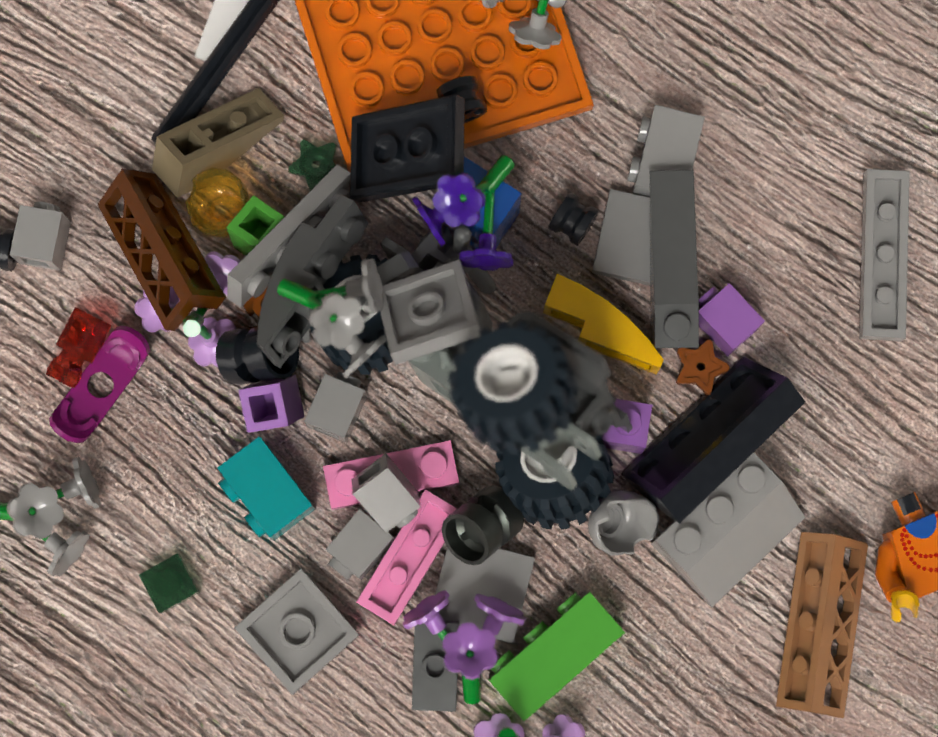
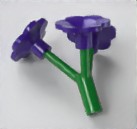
[412,155,515,271]

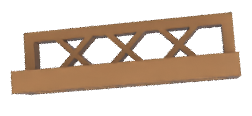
[776,532,868,718]

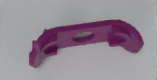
[49,326,150,443]

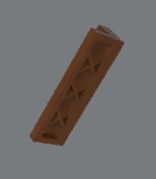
[97,168,226,331]

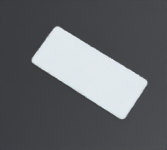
[195,0,249,61]

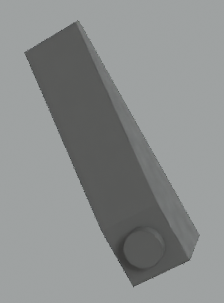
[649,170,699,348]

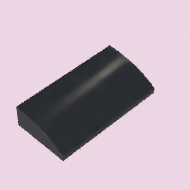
[621,356,805,524]

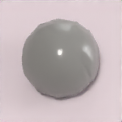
[588,490,659,556]

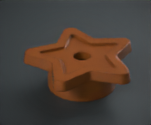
[676,340,730,395]

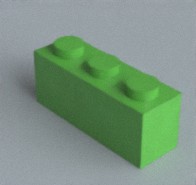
[489,592,625,721]

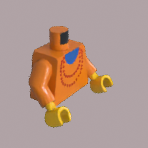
[875,492,938,622]

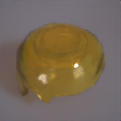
[185,168,250,238]

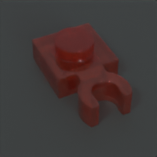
[46,307,112,388]

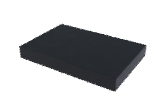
[350,95,465,203]

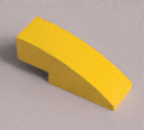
[543,274,664,375]

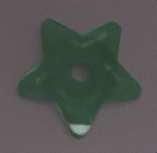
[288,140,337,191]

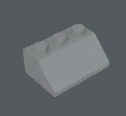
[651,453,806,608]

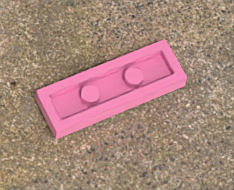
[323,440,459,510]
[356,489,457,626]

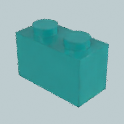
[217,436,316,541]

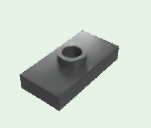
[412,620,459,712]

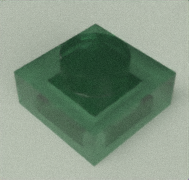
[139,553,200,614]

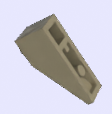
[152,88,285,198]

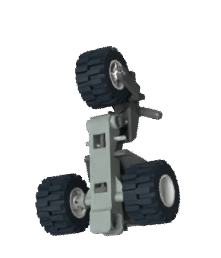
[310,224,632,530]

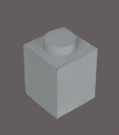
[9,202,71,271]
[304,372,367,443]
[351,453,421,533]
[325,509,395,580]

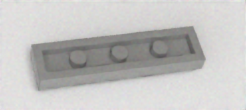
[227,164,351,307]
[859,169,910,341]

